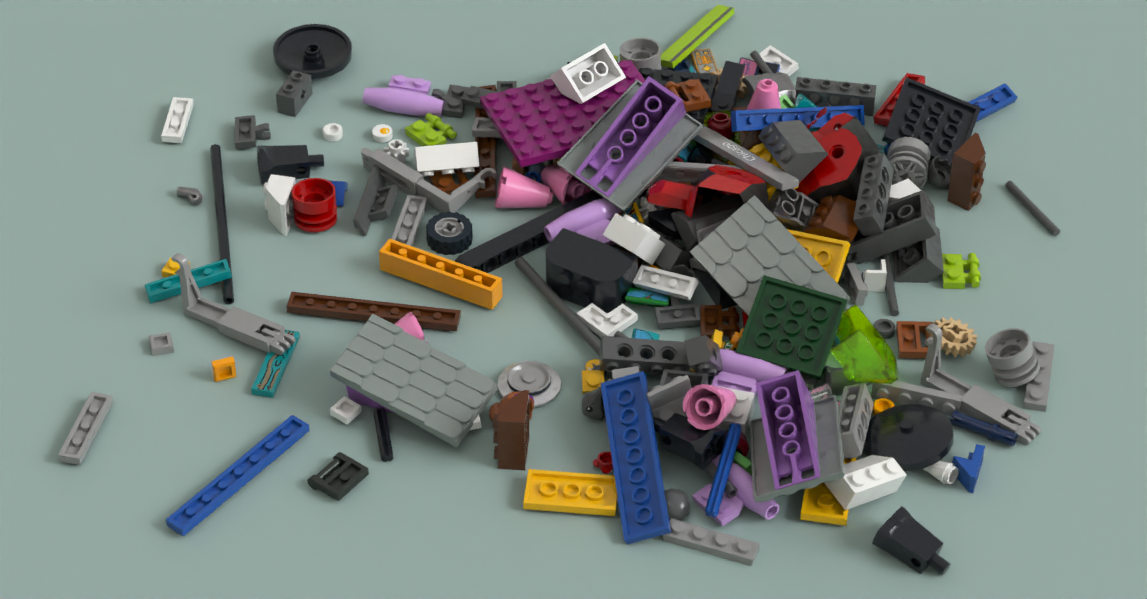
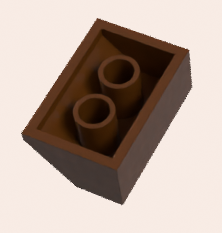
[947,133,986,211]
[804,195,859,242]
[493,390,530,471]

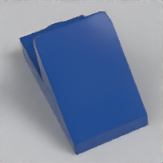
[952,444,985,493]

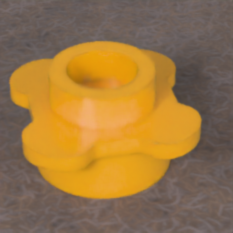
[730,328,744,350]

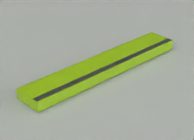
[660,5,735,68]

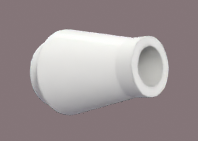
[923,461,959,484]

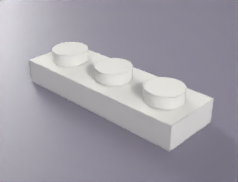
[161,97,194,143]
[632,265,699,301]

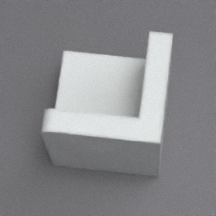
[862,259,887,292]

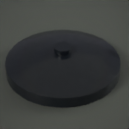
[273,24,352,79]
[863,404,954,471]

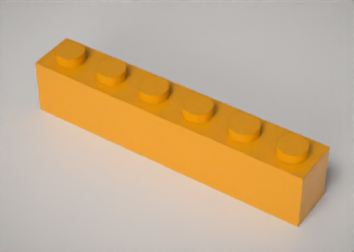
[379,238,503,310]

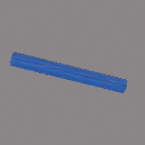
[705,423,742,517]

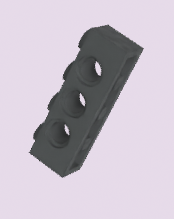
[795,77,877,116]
[853,153,894,236]
[599,336,690,376]

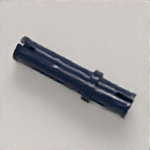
[950,410,1018,447]

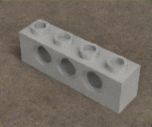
[839,382,874,459]

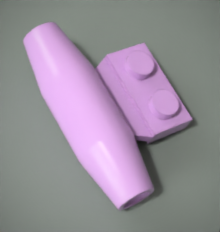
[363,75,444,116]
[544,198,622,246]
[711,349,787,399]
[692,454,779,527]

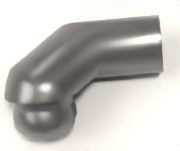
[177,186,203,205]

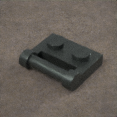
[307,452,369,501]

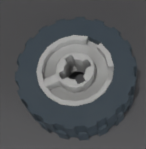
[426,212,473,255]

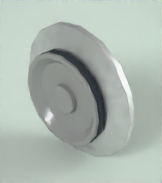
[497,361,561,408]

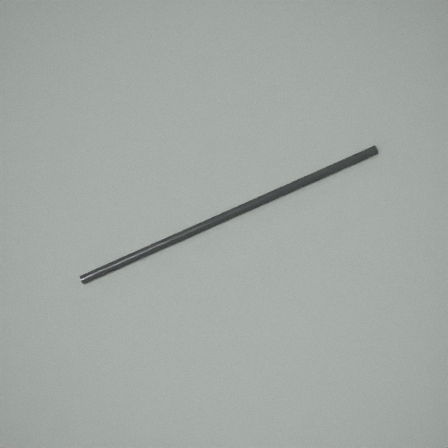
[515,257,738,498]

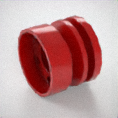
[292,178,338,232]

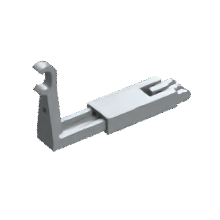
[361,148,497,213]
[171,253,296,355]
[920,324,1041,445]

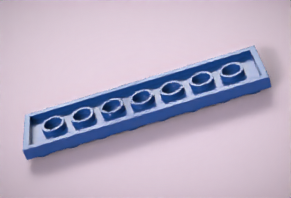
[600,371,671,545]

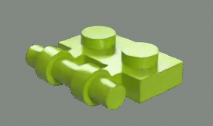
[405,113,457,146]
[941,253,981,289]

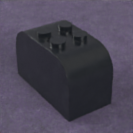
[546,228,638,313]

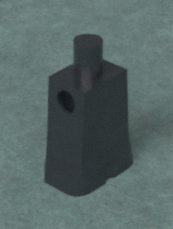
[257,145,324,185]
[653,413,726,469]
[872,506,951,575]

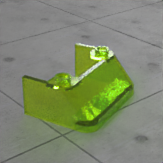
[830,304,899,384]

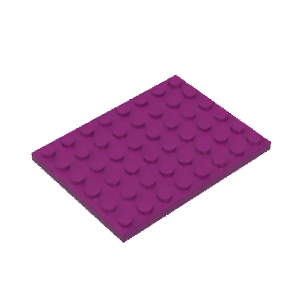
[480,60,645,167]

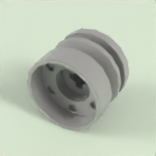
[620,38,661,71]
[887,137,931,189]
[985,328,1040,387]

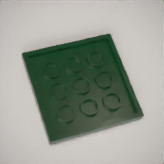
[736,275,848,380]

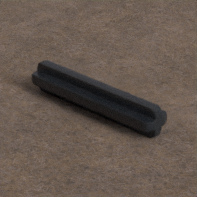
[373,408,393,462]

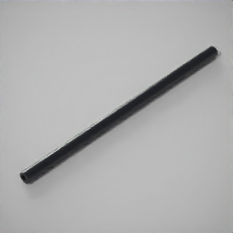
[210,144,234,304]

